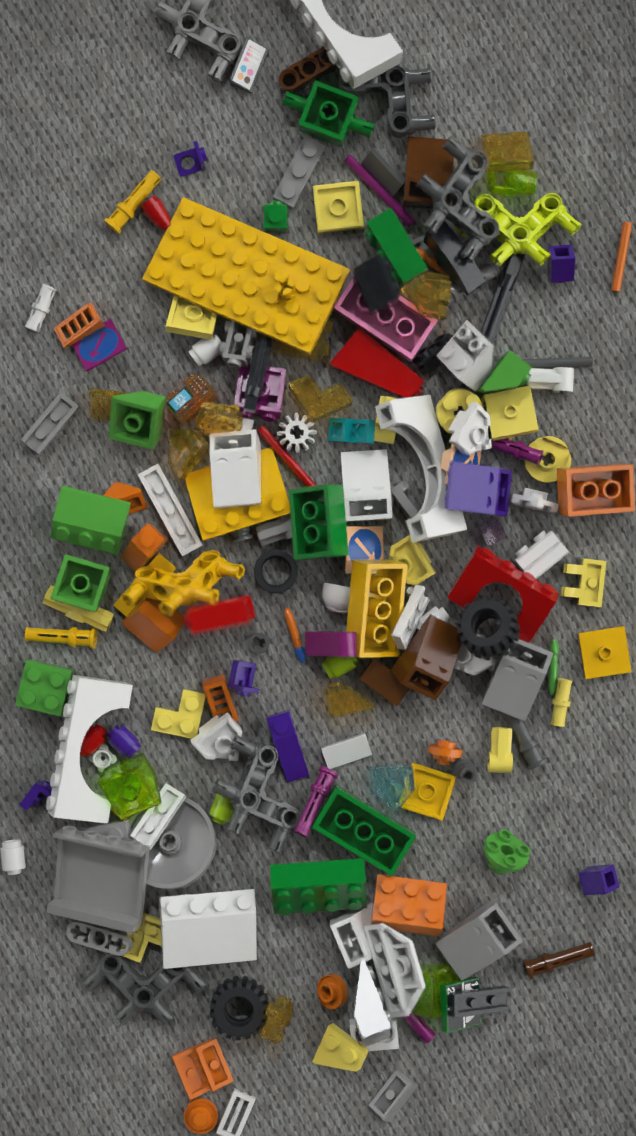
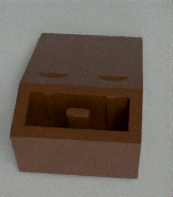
[403,136,454,209]
[391,614,462,701]

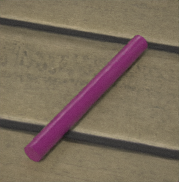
[344,154,415,227]

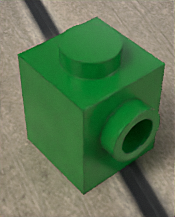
[264,201,288,233]

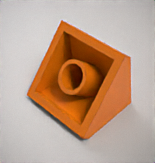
[121,597,184,653]

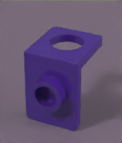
[174,141,208,177]

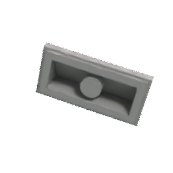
[368,1069,418,1122]

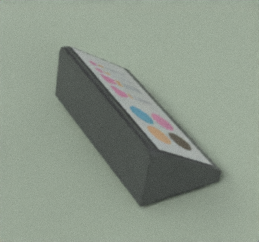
[230,38,269,93]

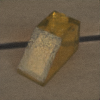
[324,681,375,717]

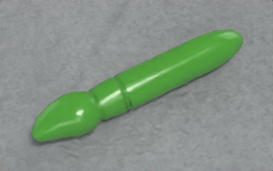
[548,639,559,696]

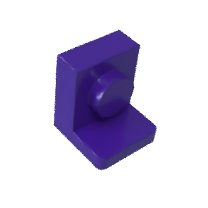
[19,780,52,810]

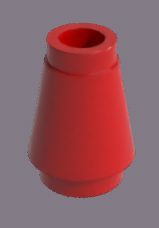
[140,195,171,231]

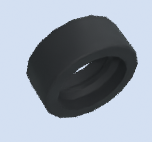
[254,550,298,593]

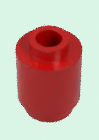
[80,724,107,758]

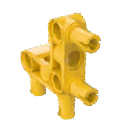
[121,550,245,616]

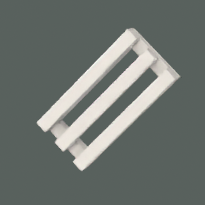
[216,1088,256,1136]

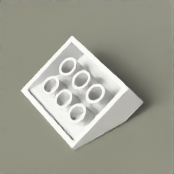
[158,889,257,969]

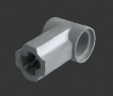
[255,514,292,546]

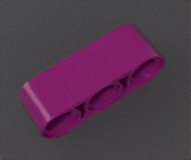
[305,631,356,657]

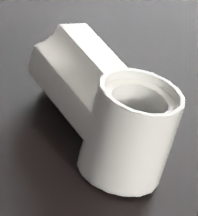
[527,367,574,393]

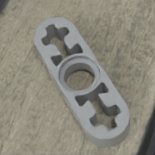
[67,921,133,956]

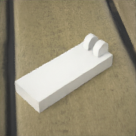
[392,585,430,650]
[130,783,186,850]

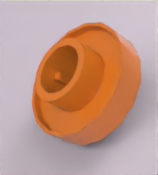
[428,740,463,766]
[317,974,348,1010]
[184,1097,218,1134]

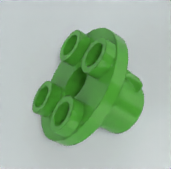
[483,829,530,875]

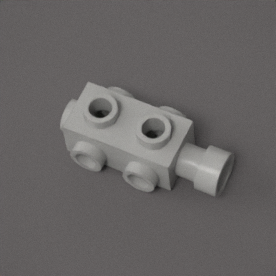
[220,320,258,369]

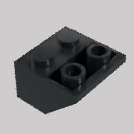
[353,253,401,315]

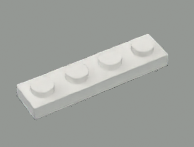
[138,464,203,556]

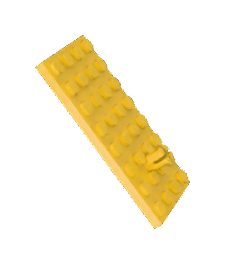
[142,197,351,355]

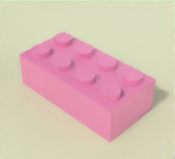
[333,277,438,363]

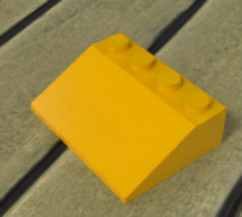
[184,447,290,541]

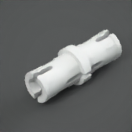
[25,284,56,333]

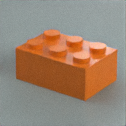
[557,463,635,517]
[370,874,447,937]

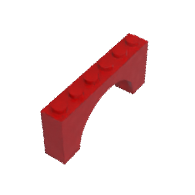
[183,595,256,634]

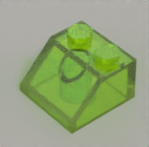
[98,753,162,820]
[412,963,460,1019]

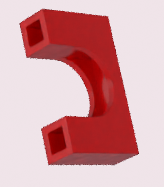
[447,546,559,643]

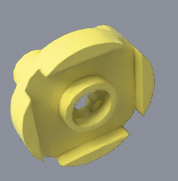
[436,388,483,435]
[524,436,571,483]

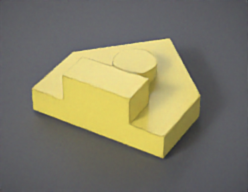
[389,535,436,586]

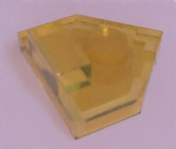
[401,271,451,320]
[168,429,209,480]

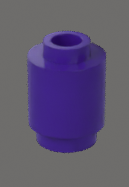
[107,725,141,759]

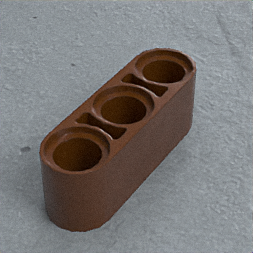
[279,46,338,94]

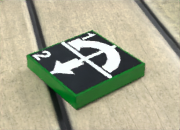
[440,977,481,1033]

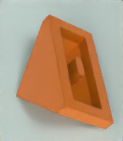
[103,482,148,514]

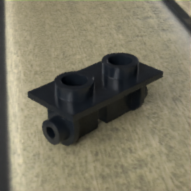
[412,333,453,375]

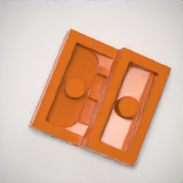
[171,1038,234,1100]

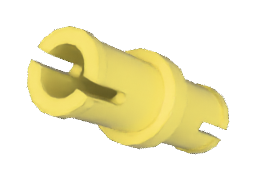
[550,678,573,727]

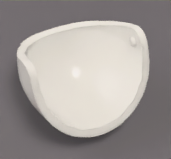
[322,583,350,614]

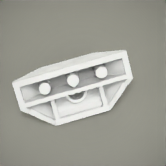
[363,923,425,1018]

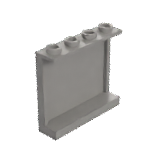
[47,826,150,933]

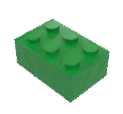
[364,208,428,290]
[289,484,349,560]

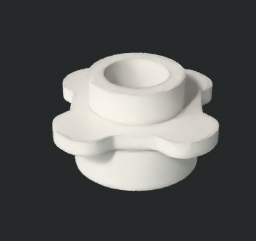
[89,744,117,772]

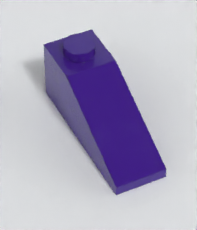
[267,709,310,783]

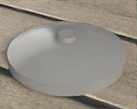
[129,798,216,890]

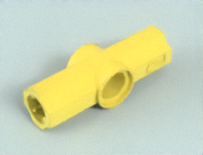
[42,585,115,632]

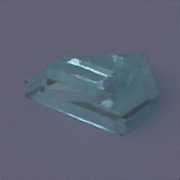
[370,764,415,813]

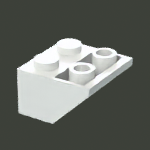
[436,320,493,391]
[330,902,373,969]

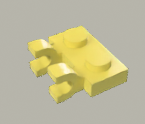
[560,558,606,607]

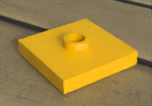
[578,626,632,679]
[398,762,456,821]

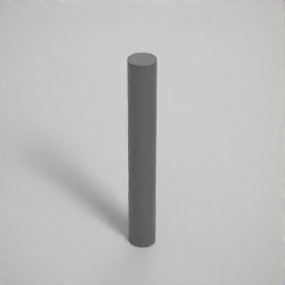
[522,357,593,368]

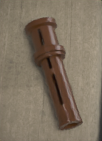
[523,942,595,980]

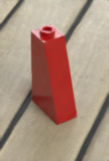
[329,327,424,398]

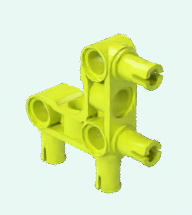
[455,193,582,267]

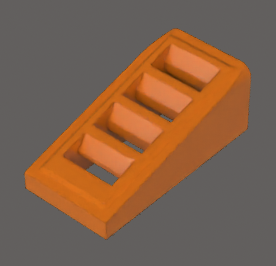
[53,302,105,349]
[202,674,239,722]

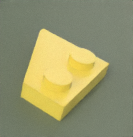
[312,1023,369,1072]

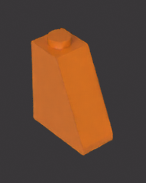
[120,523,169,571]

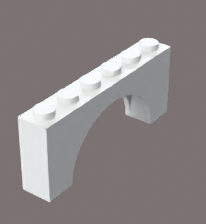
[290,0,403,89]
[375,395,467,543]
[46,675,133,823]

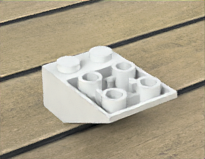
[210,429,261,508]
[341,449,393,522]

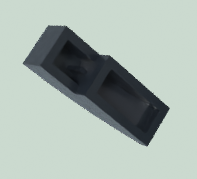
[423,221,485,296]

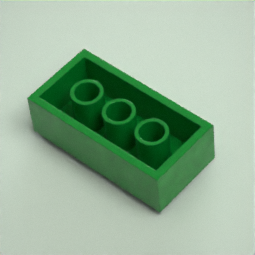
[312,784,416,876]
[270,858,367,915]

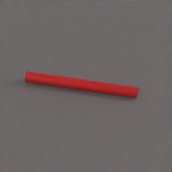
[257,425,317,487]

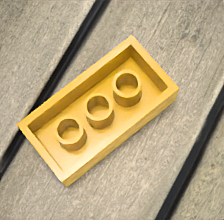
[346,559,407,658]

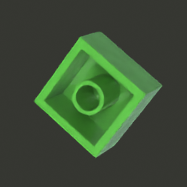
[15,659,75,717]

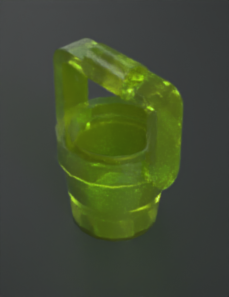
[486,161,538,197]

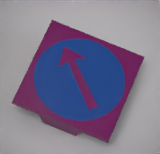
[72,319,127,372]

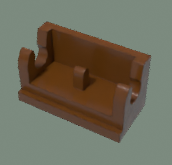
[359,658,410,706]

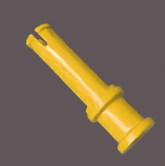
[103,170,162,234]
[25,627,97,649]

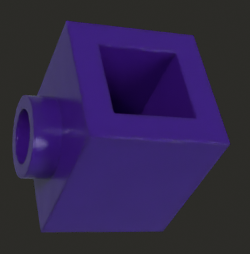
[548,244,575,283]
[578,864,619,895]

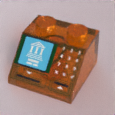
[165,373,219,426]

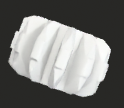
[277,413,317,453]

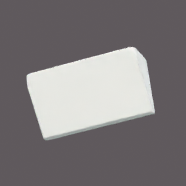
[321,733,372,769]

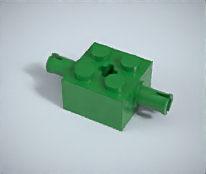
[282,80,375,147]

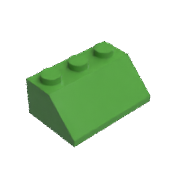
[50,485,131,555]

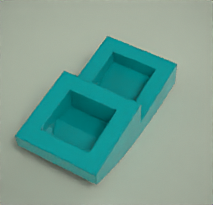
[327,418,376,444]

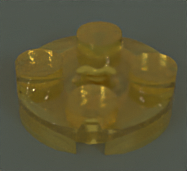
[195,402,243,437]
[261,995,294,1044]

